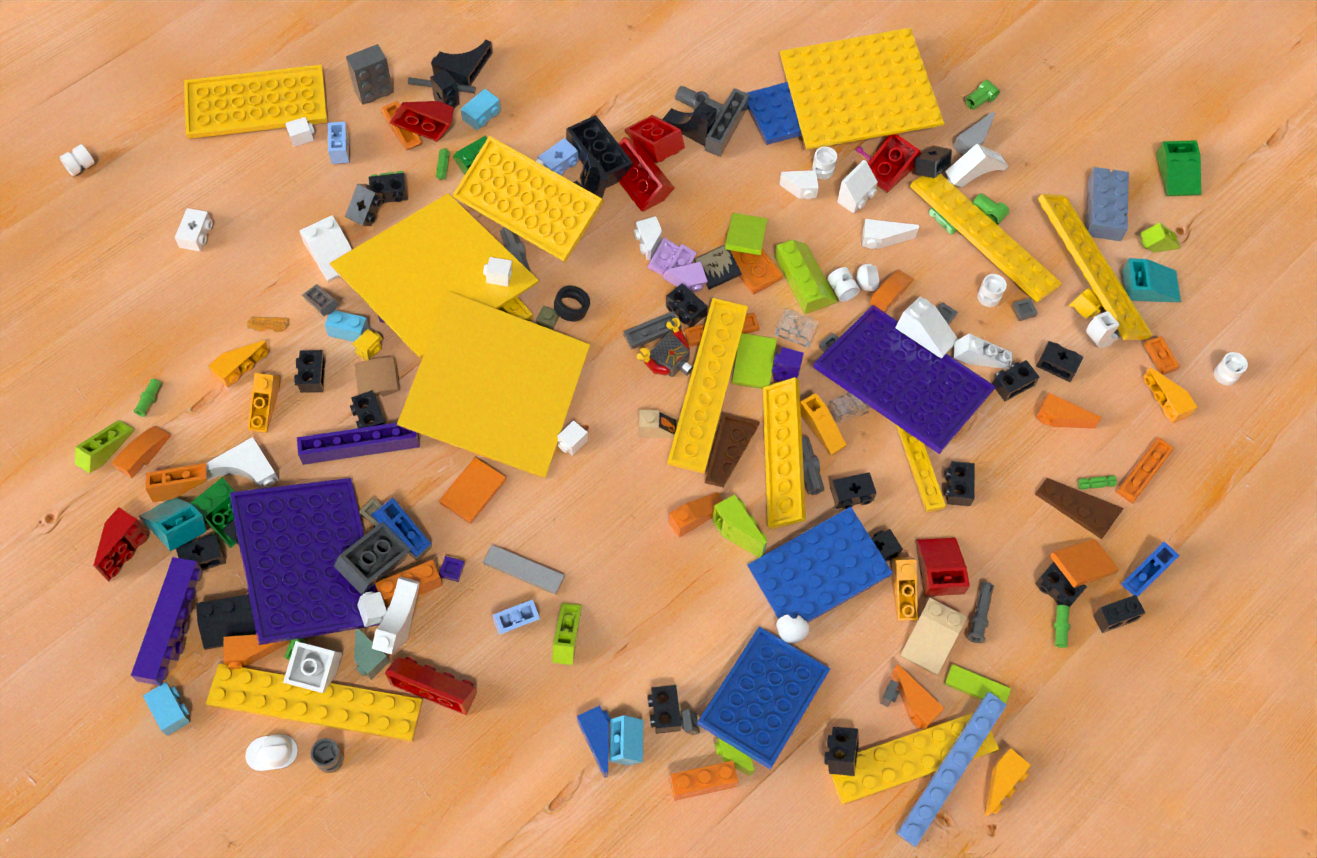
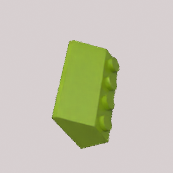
[774,240,838,314]

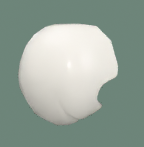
[856,264,879,291]
[776,615,810,643]

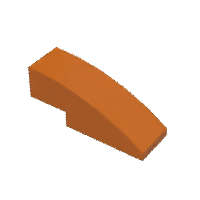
[382,101,422,151]
[870,270,914,313]
[112,426,171,478]

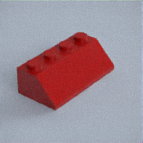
[619,137,675,212]
[385,657,477,716]

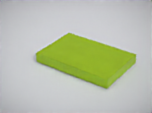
[725,213,767,255]
[732,333,777,389]

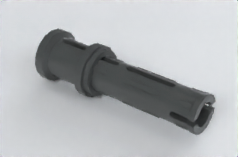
[967,582,994,643]

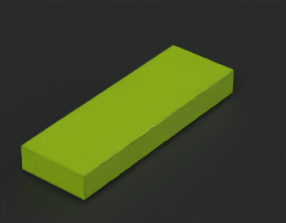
[944,664,1011,704]

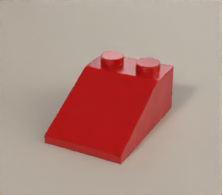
[389,101,454,142]
[625,115,685,163]
[868,134,922,193]

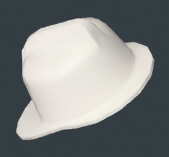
[245,735,298,771]

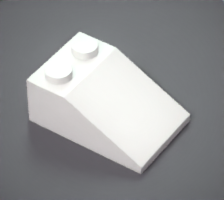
[300,215,352,282]
[895,296,959,359]

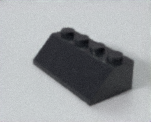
[566,115,633,188]
[196,594,257,650]

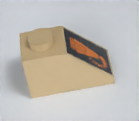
[639,410,677,438]

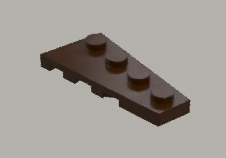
[705,413,760,488]
[1035,478,1124,539]

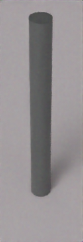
[408,77,476,93]

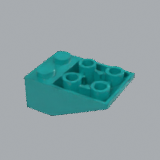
[1122,258,1181,302]
[139,498,206,551]

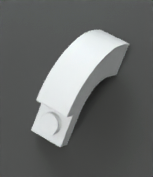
[1086,311,1122,348]

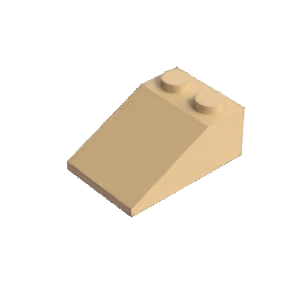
[900,598,967,676]

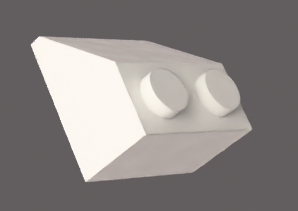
[837,160,878,214]
[283,641,342,693]

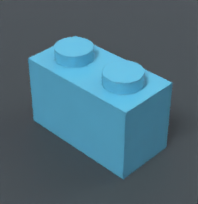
[461,89,501,130]
[325,310,370,342]
[143,682,190,736]
[609,715,643,766]

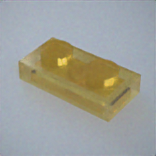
[247,317,290,332]

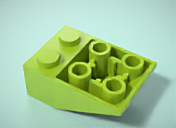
[712,494,767,558]

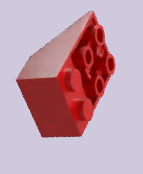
[93,507,149,582]
[916,537,970,596]

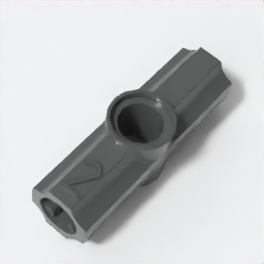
[675,86,724,119]
[500,227,530,271]
[802,436,825,495]

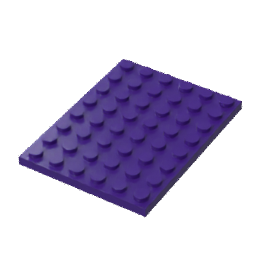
[813,305,996,454]
[230,478,381,645]

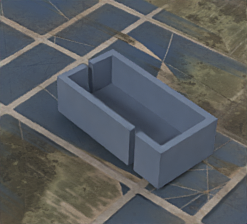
[1086,167,1129,241]

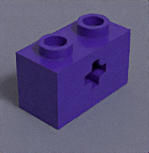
[772,347,804,382]

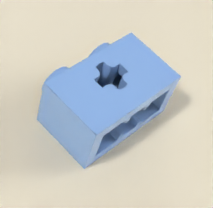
[328,122,349,164]
[538,138,578,175]
[491,599,540,634]

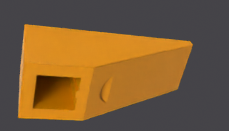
[208,340,270,388]
[1143,367,1198,423]
[248,373,280,433]
[800,393,847,455]
[891,557,918,621]
[985,748,1031,817]

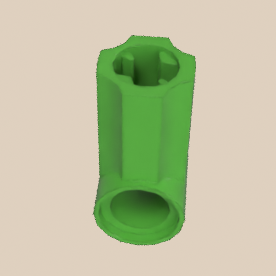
[965,79,1000,109]
[972,193,1010,225]

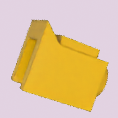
[1069,288,1102,319]
[352,329,383,361]

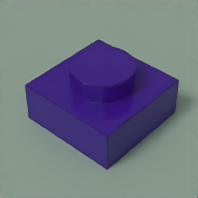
[439,556,465,582]

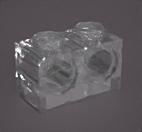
[828,392,870,426]

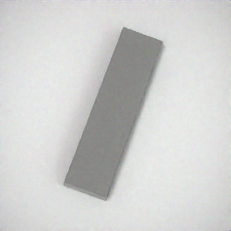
[483,545,565,595]

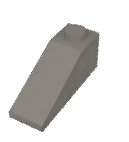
[953,112,995,156]

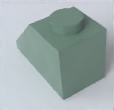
[354,629,389,680]

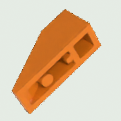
[1035,393,1102,429]
[145,463,207,503]
[668,492,723,537]
[223,635,290,669]
[892,664,945,730]

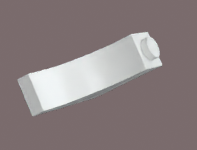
[945,144,1009,188]
[207,437,279,489]
[372,577,420,654]

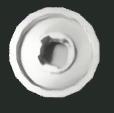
[59,144,95,177]
[812,146,837,180]
[827,267,860,302]
[977,274,1007,307]
[1214,352,1248,386]

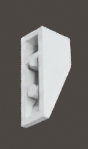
[862,219,919,249]

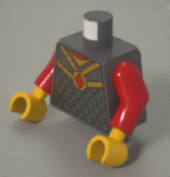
[636,318,693,377]

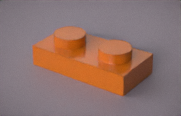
[1144,336,1180,375]

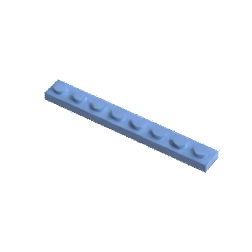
[896,692,1007,847]

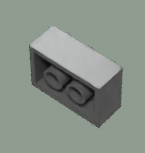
[346,44,394,105]
[334,522,411,595]

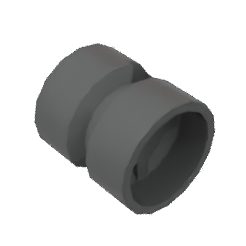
[310,738,344,773]

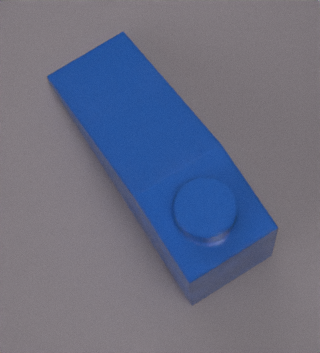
[371,498,431,557]
[1121,542,1180,597]
[577,705,610,778]

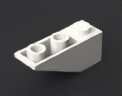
[954,334,1012,369]

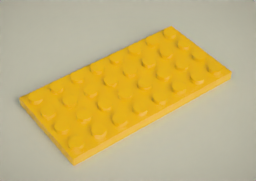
[184,64,328,139]
[452,136,604,263]

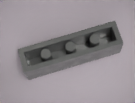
[705,88,750,157]

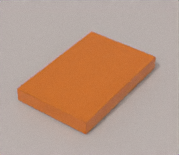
[730,248,784,295]
[439,457,506,524]
[1050,539,1119,588]

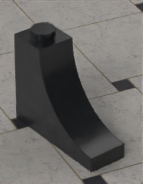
[431,39,493,86]
[662,101,717,146]

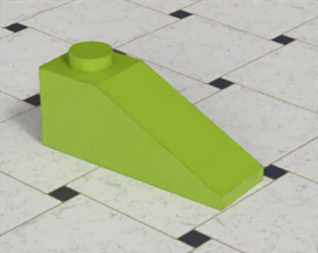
[75,420,134,473]
[552,603,582,665]

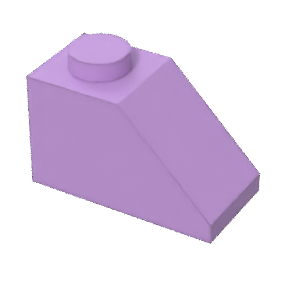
[663,262,708,292]

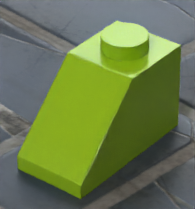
[1141,222,1181,253]
[714,737,755,776]

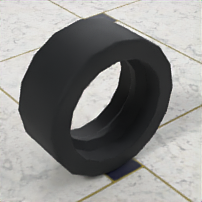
[554,286,590,322]

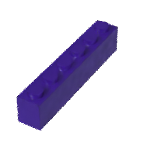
[297,423,419,465]
[131,557,202,686]

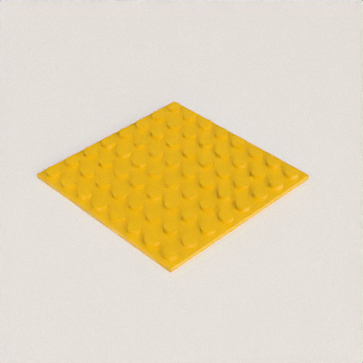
[779,28,944,150]
[330,193,539,359]
[397,291,590,479]

